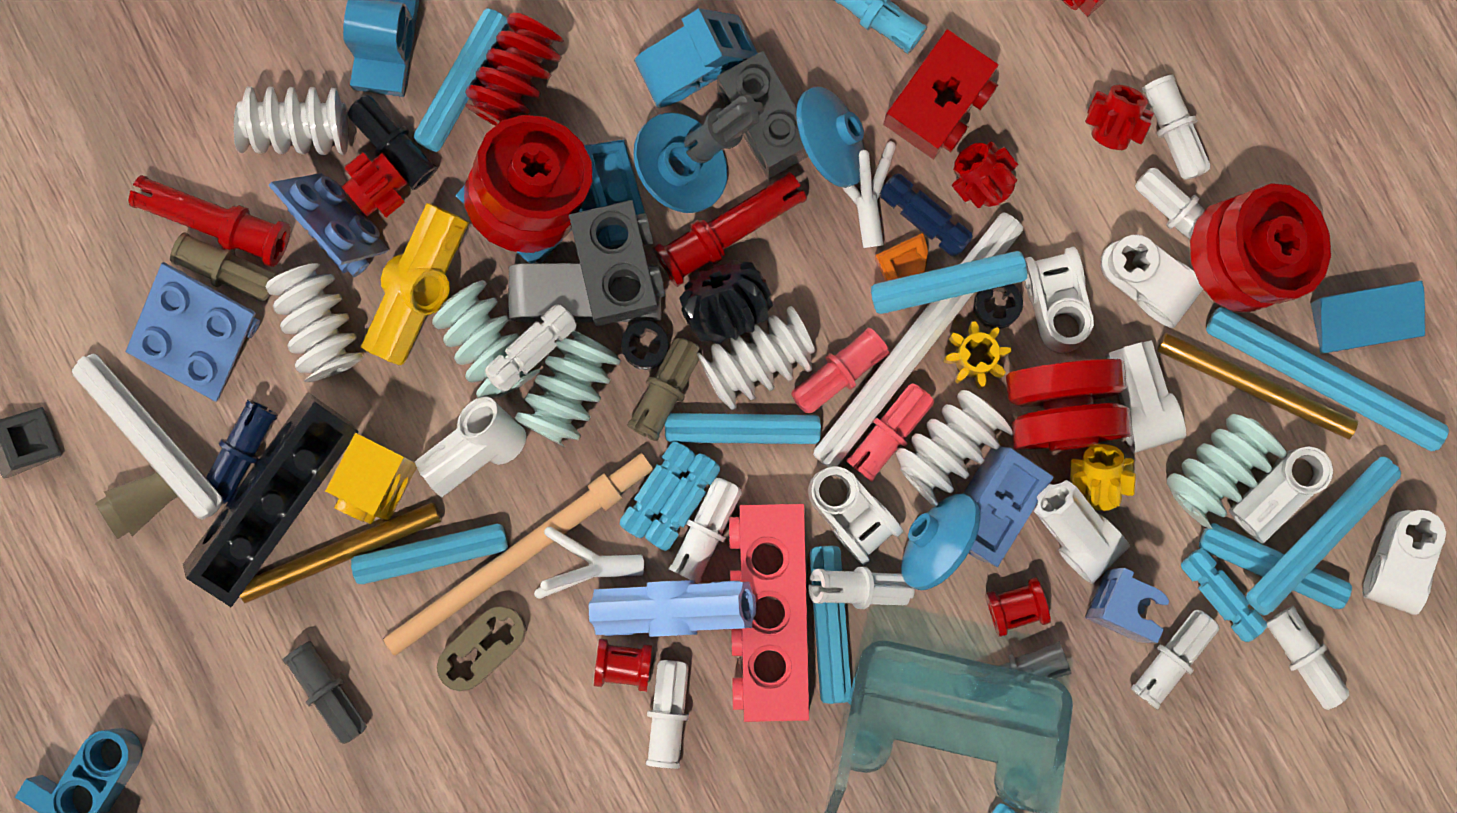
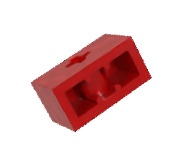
[883,29,999,160]

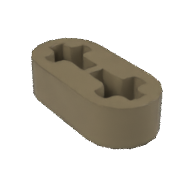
[437,607,526,691]

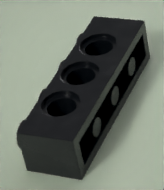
[183,393,359,607]

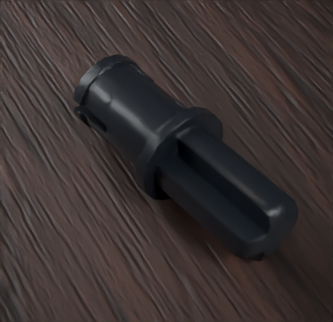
[347,95,438,190]

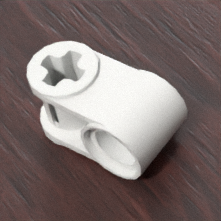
[1100,235,1203,328]
[1024,247,1094,353]
[808,466,904,567]
[1362,510,1446,615]

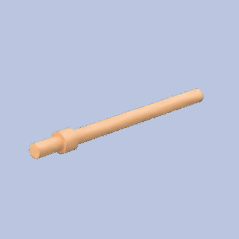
[383,453,653,656]

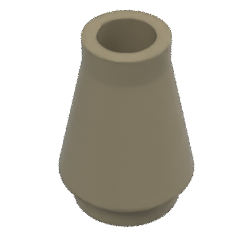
[95,472,178,539]

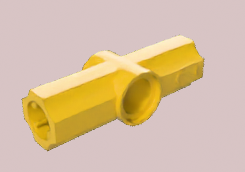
[361,203,469,366]

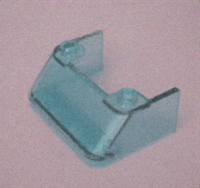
[824,641,1073,813]

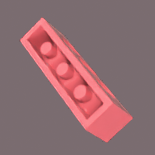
[729,504,809,722]

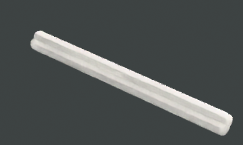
[813,212,1023,467]

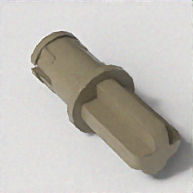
[170,232,276,301]
[627,338,702,441]

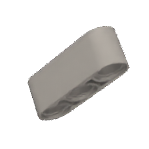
[508,264,661,322]

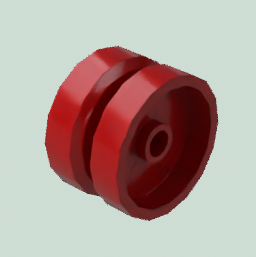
[464,115,592,253]
[1190,183,1331,312]
[1006,359,1133,451]

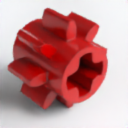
[1085,85,1154,150]
[952,141,1019,208]
[341,152,407,218]

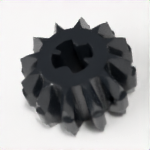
[679,259,773,344]

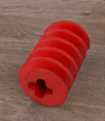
[465,12,564,126]

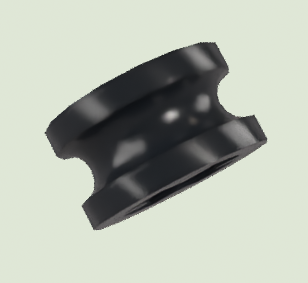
[973,284,1023,329]
[621,320,669,370]

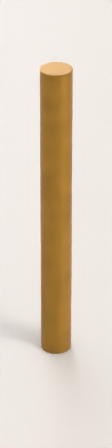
[1157,333,1358,440]
[240,502,442,603]

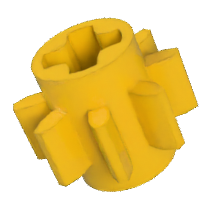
[943,321,1012,389]
[1070,444,1136,511]

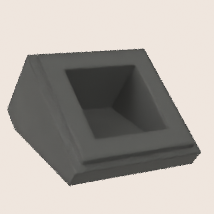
[0,407,62,479]

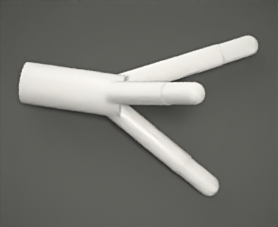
[842,141,896,248]
[534,527,644,599]

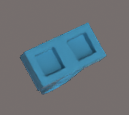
[343,0,419,97]
[634,8,758,108]
[15,728,142,813]

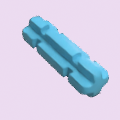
[619,441,695,539]
[645,453,720,551]
[1181,549,1267,642]

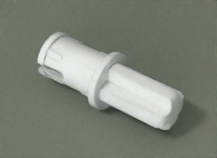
[1142,74,1210,179]
[1135,168,1205,240]
[669,478,742,584]
[809,567,915,609]
[1267,605,1349,710]
[1130,610,1219,710]
[646,660,689,769]

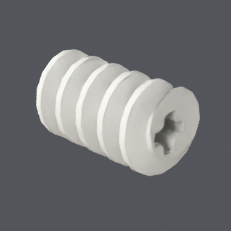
[233,86,349,155]
[265,263,364,382]
[697,306,815,410]
[896,390,1013,507]

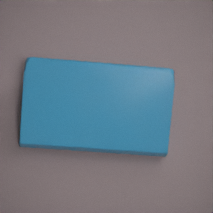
[579,140,652,249]
[1310,281,1425,354]

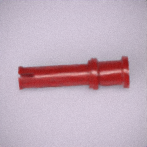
[652,172,807,287]
[128,175,291,267]

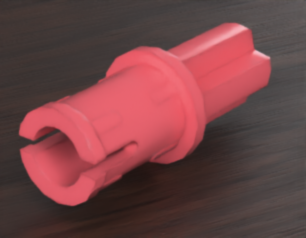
[791,328,890,413]
[846,383,934,482]

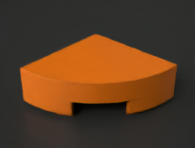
[875,233,928,281]

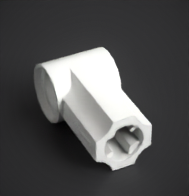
[1106,340,1186,453]
[415,397,527,497]
[1228,446,1333,544]
[1034,480,1130,584]

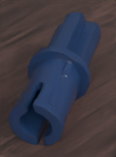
[206,399,278,504]

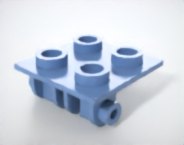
[268,173,389,277]
[125,262,260,402]

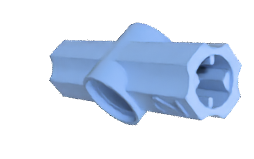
[589,580,756,637]

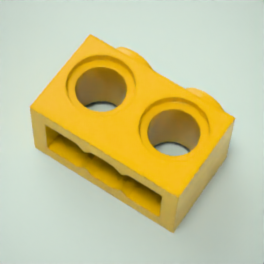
[325,433,417,524]

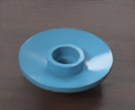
[796,87,865,188]
[633,113,727,213]
[901,494,981,590]

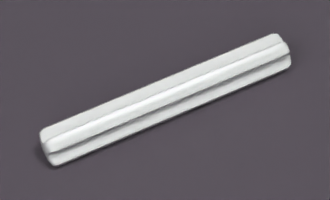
[72,354,223,520]

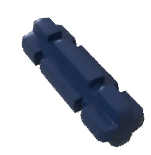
[880,173,973,257]

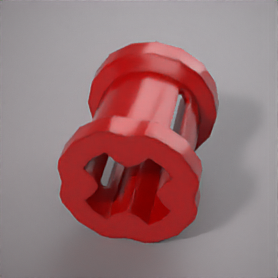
[985,577,1051,637]
[594,639,652,692]

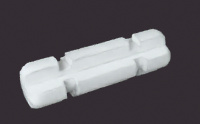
[485,305,577,392]

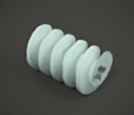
[432,280,540,399]
[515,331,621,447]
[1167,414,1287,529]

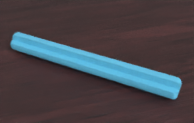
[1206,307,1449,451]

